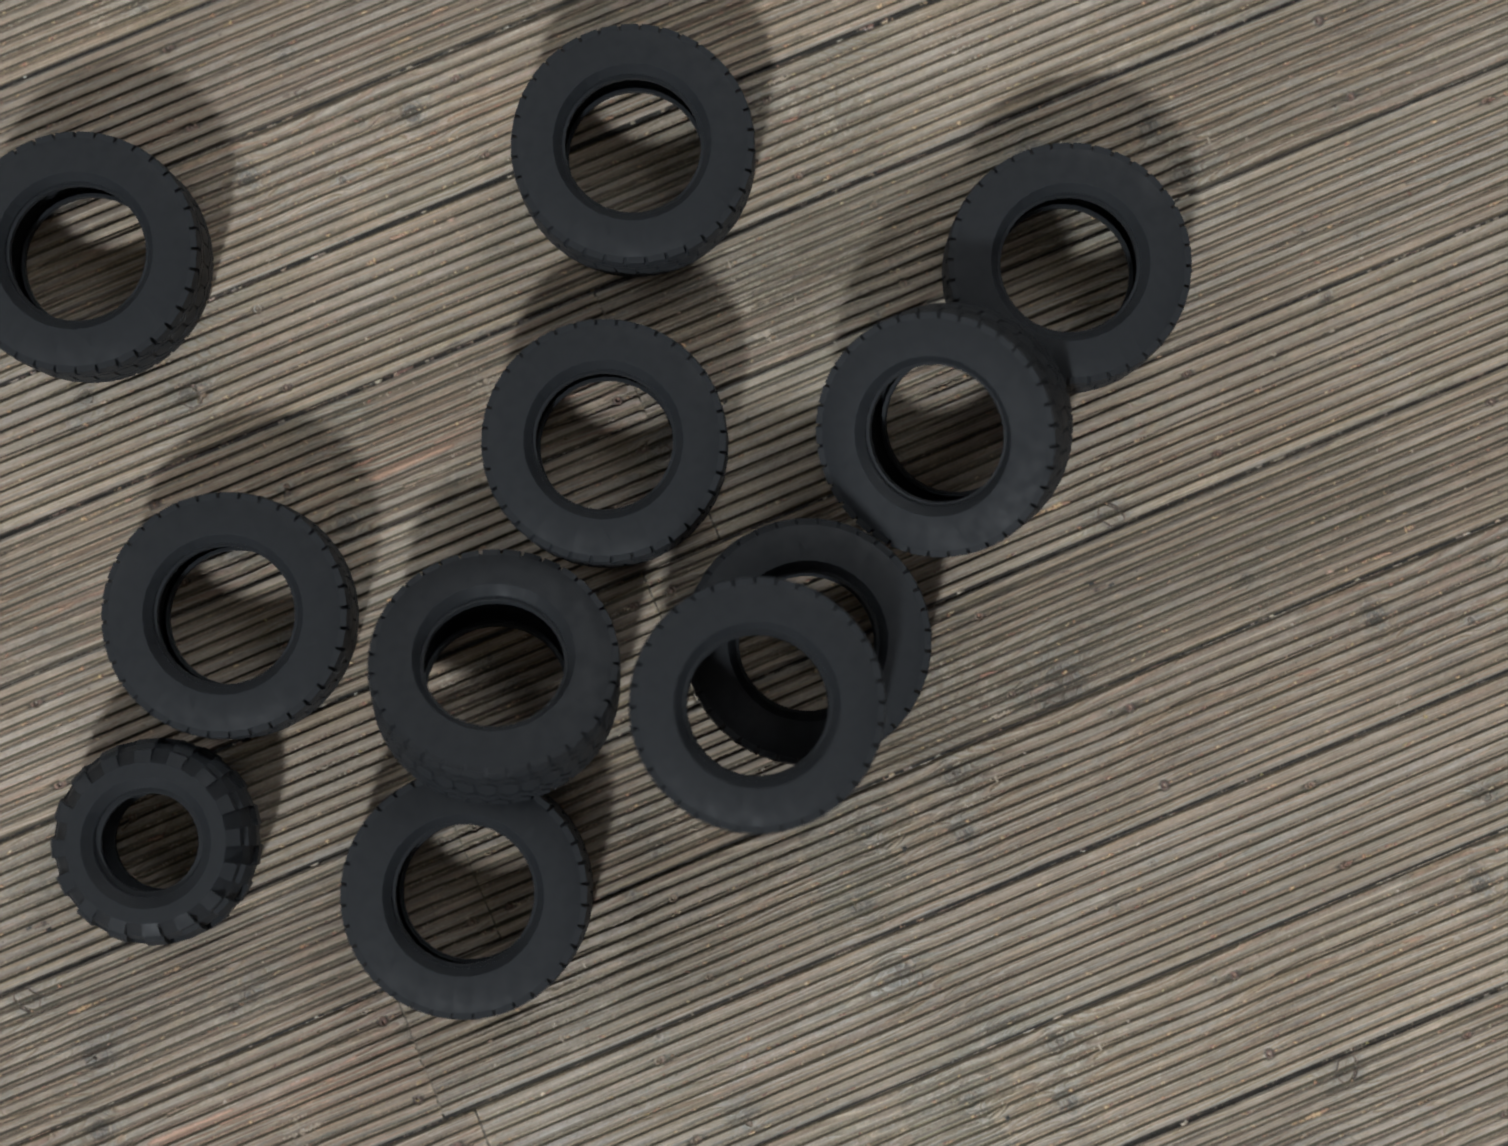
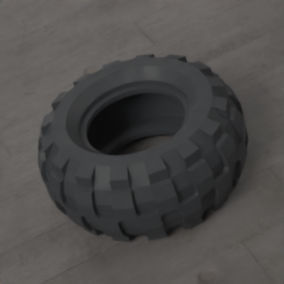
[51,738,263,946]

